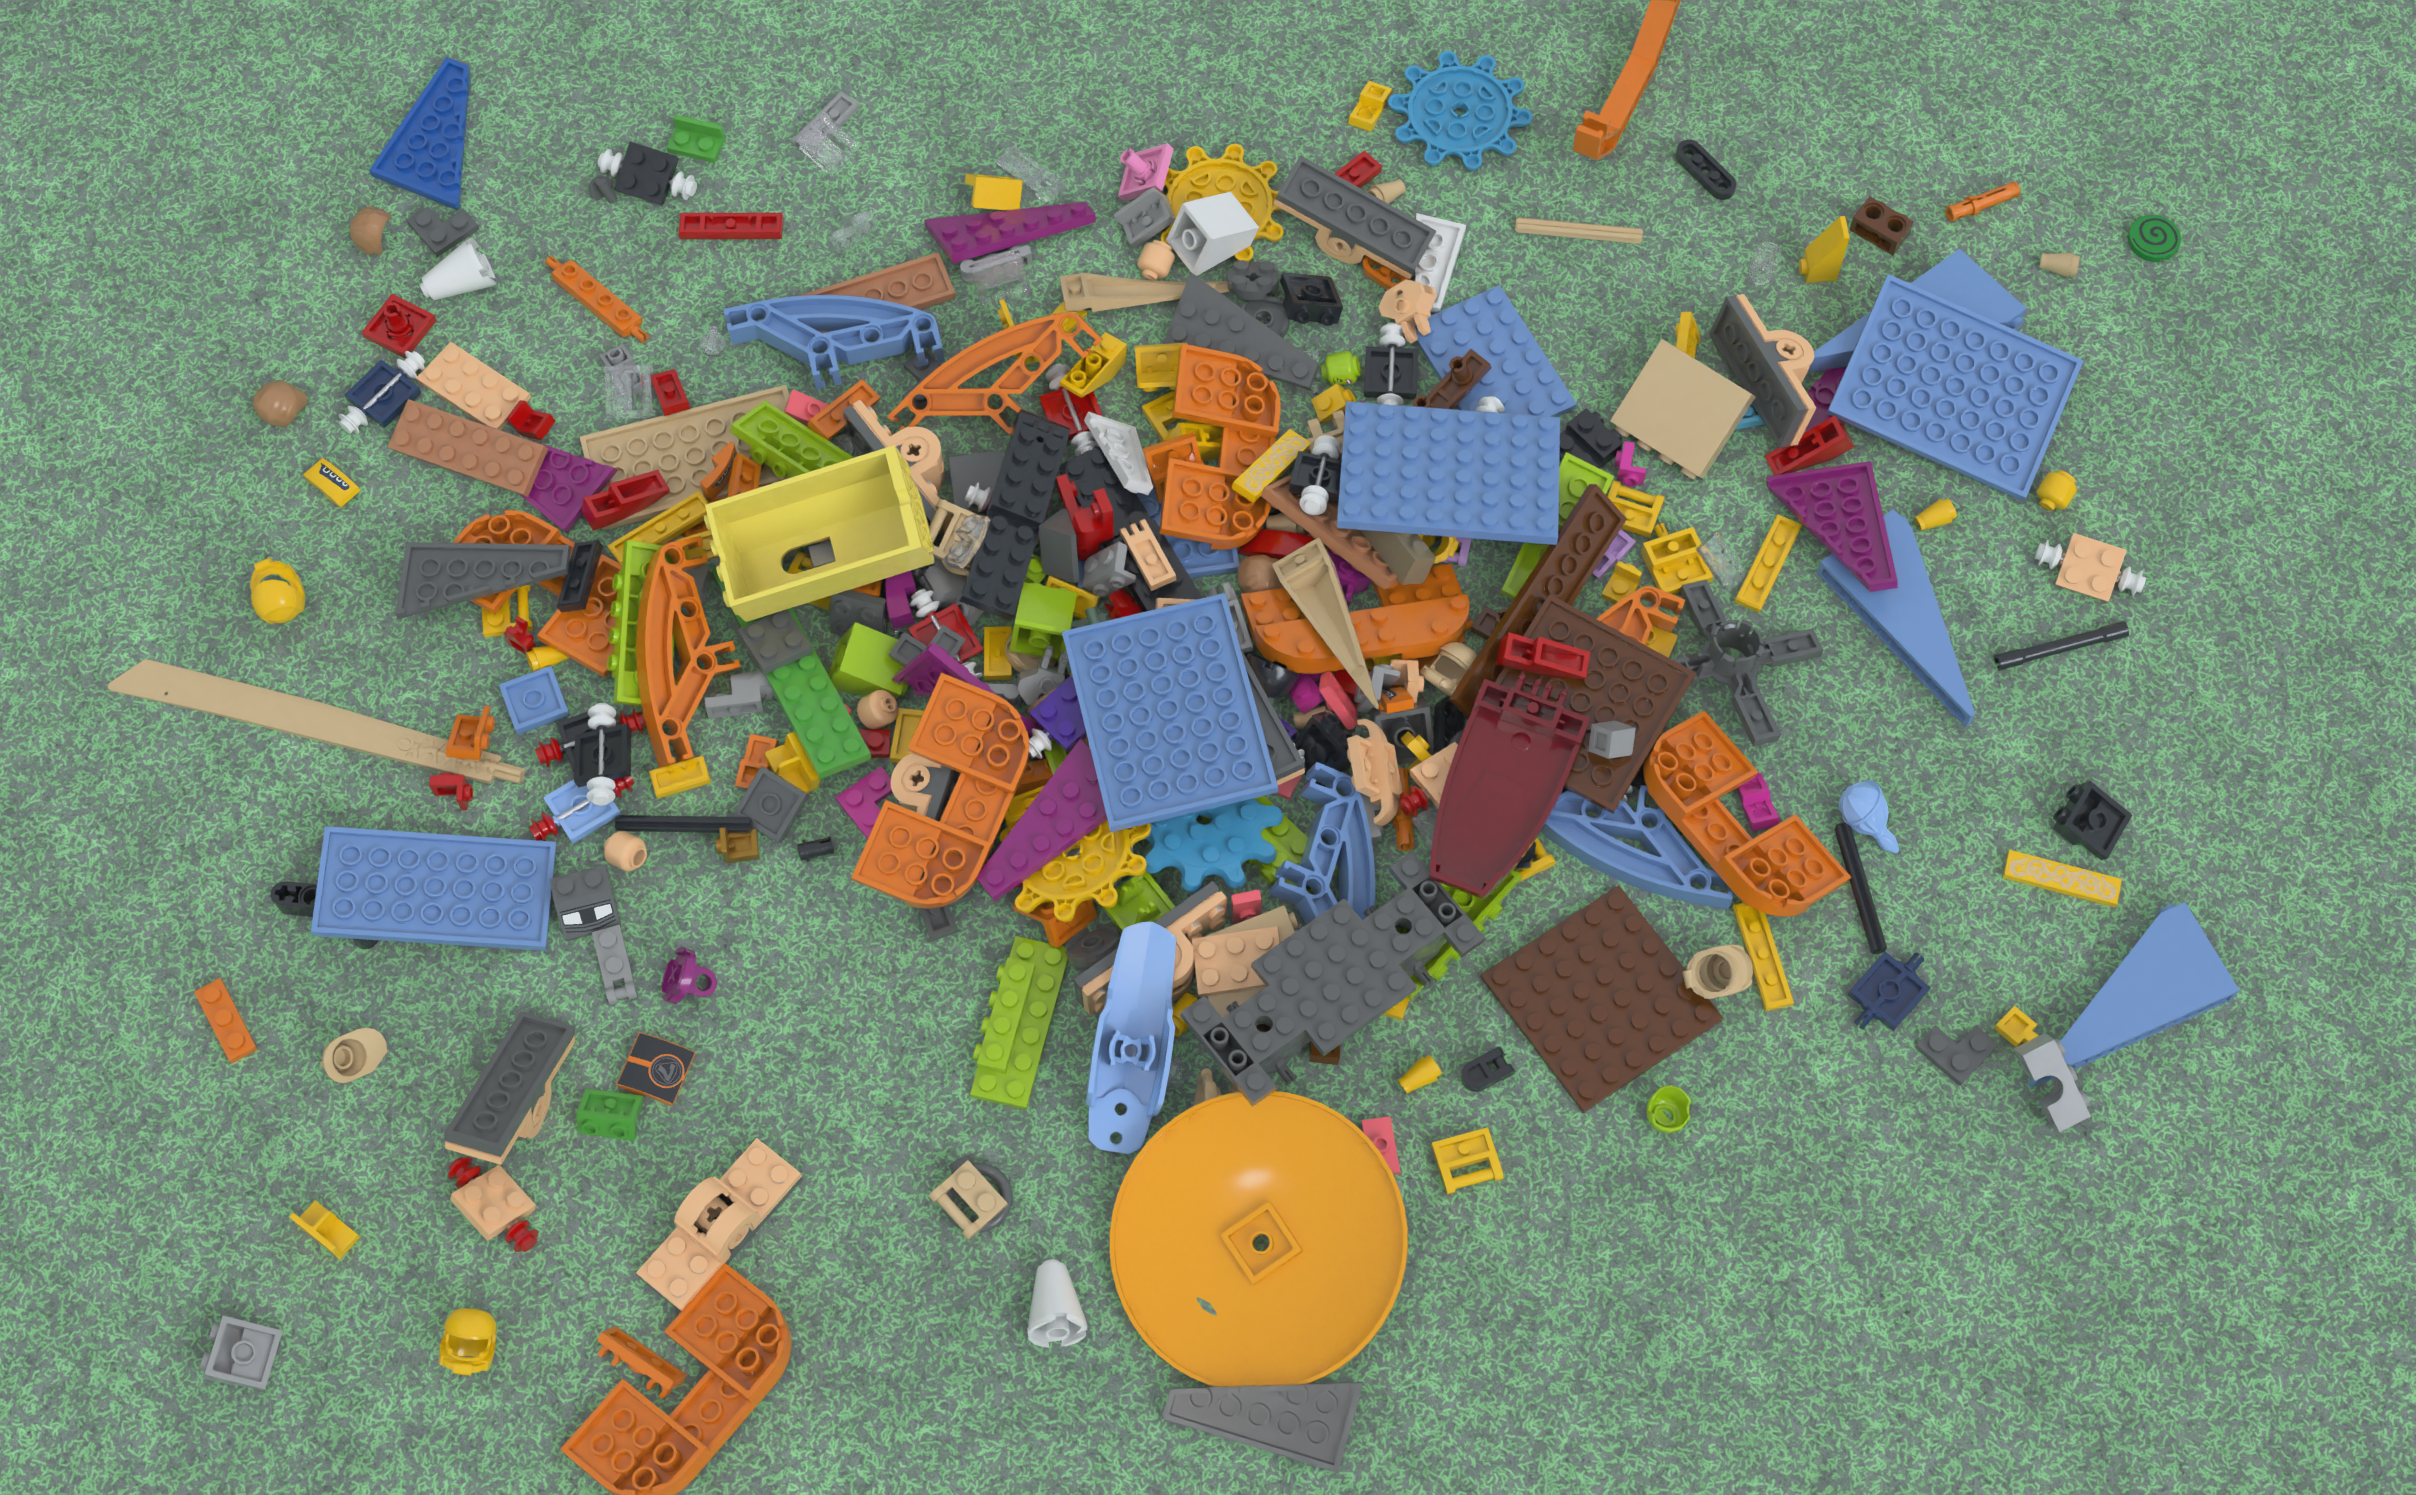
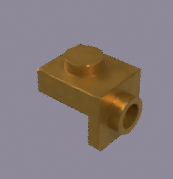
[716,827,760,864]

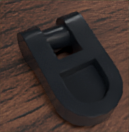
[1461,1047,1516,1092]

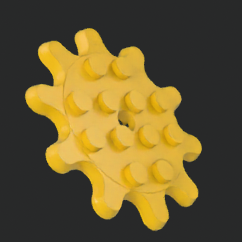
[1161,144,1284,262]
[1000,820,1151,922]

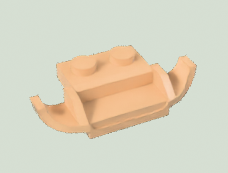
[1347,719,1402,827]

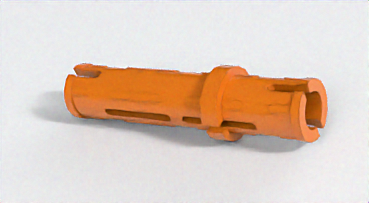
[1945,181,2021,222]
[1392,767,1415,851]

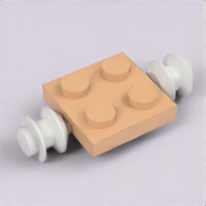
[2035,533,2146,602]

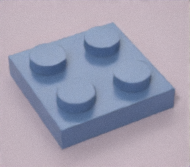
[499,666,570,735]

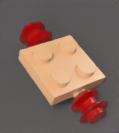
[1399,742,1458,817]
[448,1157,538,1252]

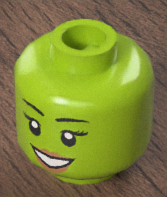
[1321,351,1361,386]

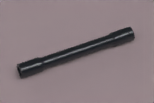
[1994,621,2129,671]

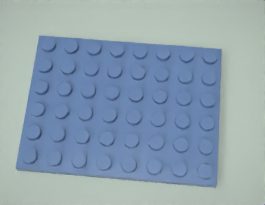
[1826,274,2084,501]
[1337,401,1560,545]
[1062,593,1279,832]

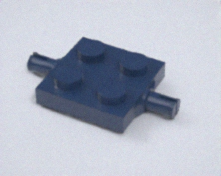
[1848,951,1931,1032]

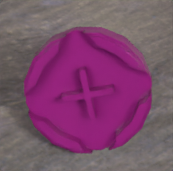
[661,947,717,1005]

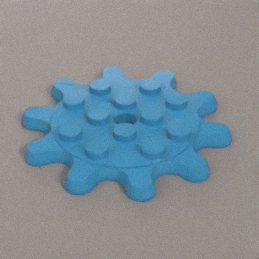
[1388,51,1532,171]
[1144,798,1283,893]

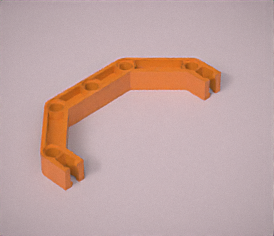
[1573,0,1681,161]

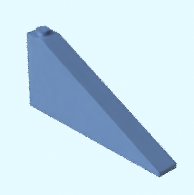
[1808,249,2027,373]
[1817,509,1975,727]
[2028,902,2240,1088]

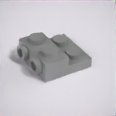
[199,1316,283,1391]

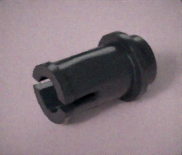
[797,836,834,862]

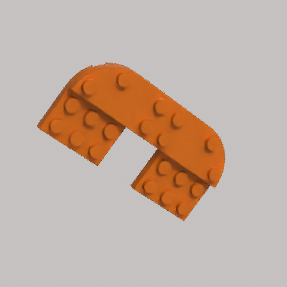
[1159,343,1281,550]
[452,510,622,678]
[1240,563,1470,674]
[851,673,1029,909]
[1643,711,1851,917]
[560,1263,792,1495]

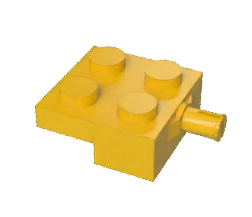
[1641,523,1713,595]

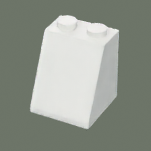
[1166,192,1259,276]

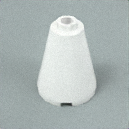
[420,238,496,300]
[1027,1259,1087,1348]

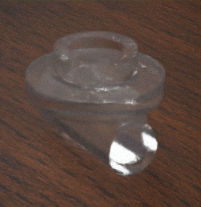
[700,326,726,357]
[834,434,862,458]

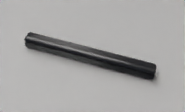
[615,815,753,833]
[1835,822,1887,954]

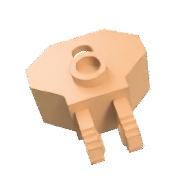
[1379,279,1437,343]

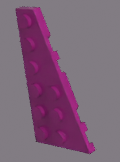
[977,738,1107,902]

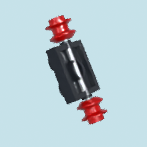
[535,704,647,772]

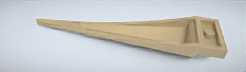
[1059,273,1233,312]
[1272,537,1379,709]

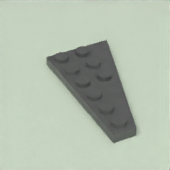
[1164,272,1319,390]
[395,542,571,619]
[1162,1382,1364,1473]

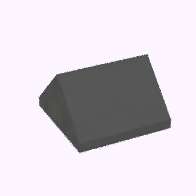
[1039,509,1079,583]

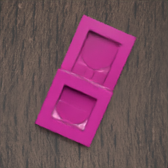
[1736,773,1779,831]

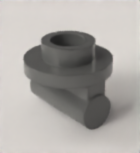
[589,175,618,204]

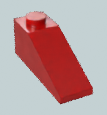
[1765,415,1855,475]

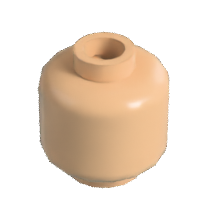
[1137,240,1175,281]
[857,690,898,729]
[604,831,647,872]

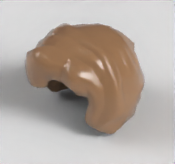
[350,206,392,255]
[252,380,307,428]
[1237,555,1284,593]

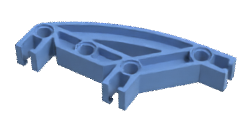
[723,295,945,389]
[1269,762,1375,924]
[1541,785,1733,909]

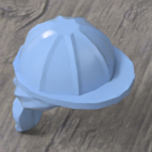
[1839,780,1899,854]

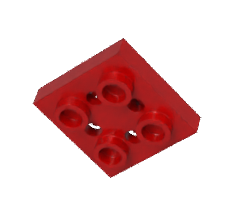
[362,294,437,359]

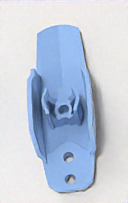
[1086,922,1176,1154]

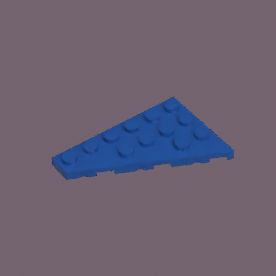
[369,57,470,210]

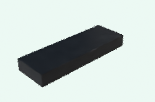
[557,540,603,612]

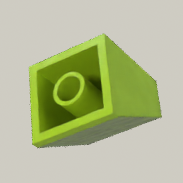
[1009,582,1077,661]
[828,622,908,699]

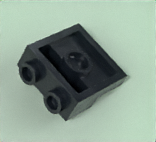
[1280,272,1343,326]
[1559,408,1623,469]
[1293,711,1355,787]
[2052,781,2132,861]

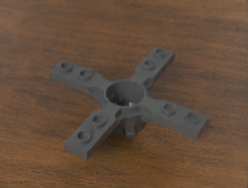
[1672,580,1824,746]

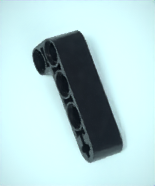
[270,881,378,949]

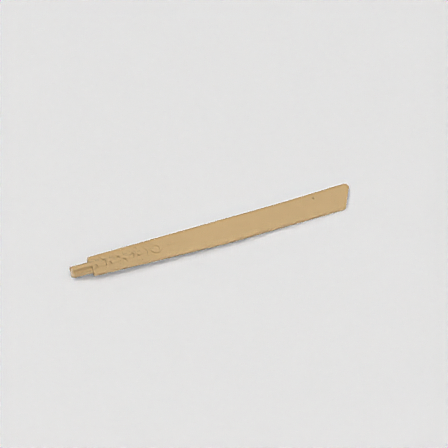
[108,659,526,784]

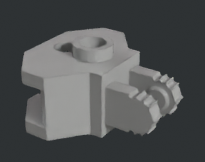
[1016,645,1068,706]

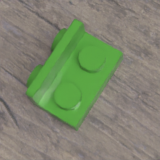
[667,115,725,163]
[576,1089,643,1141]

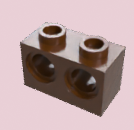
[1849,196,1914,256]

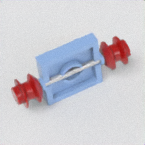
[528,776,634,844]

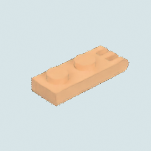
[1119,519,1176,591]

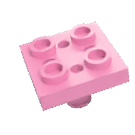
[1118,143,1174,201]

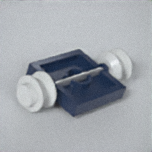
[339,351,425,434]

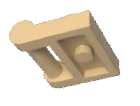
[929,499,984,568]
[928,1160,1008,1240]

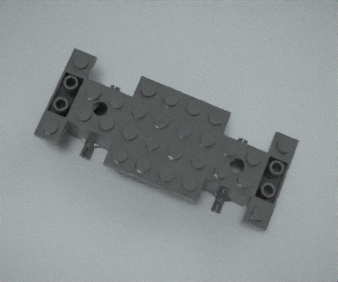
[1180,851,1486,1107]

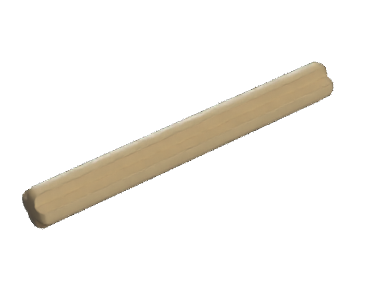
[1515,217,1643,244]

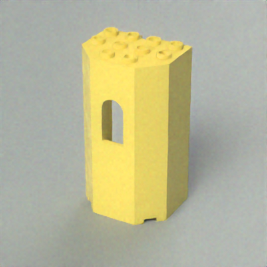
[704,445,934,622]

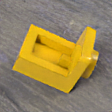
[1311,383,1356,423]
[1401,731,1432,773]

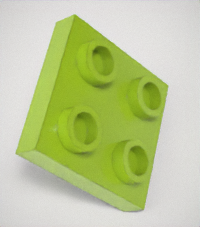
[1100,871,1176,932]

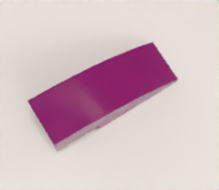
[885,571,917,629]

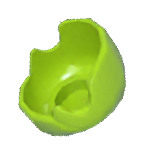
[1646,1085,1691,1134]

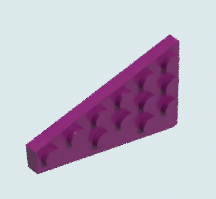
[1766,461,1898,592]

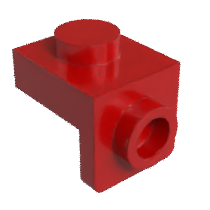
[507,400,556,441]
[429,772,473,810]

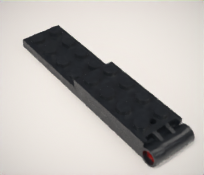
[959,409,1070,621]
[1059,446,1202,612]

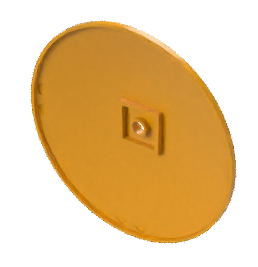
[1110,1091,1408,1387]

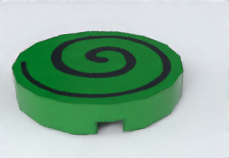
[2127,215,2181,262]

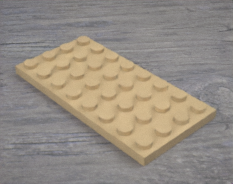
[580,385,789,531]

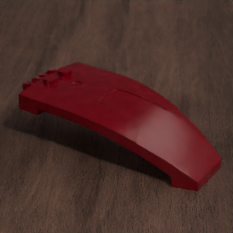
[1429,673,1591,899]

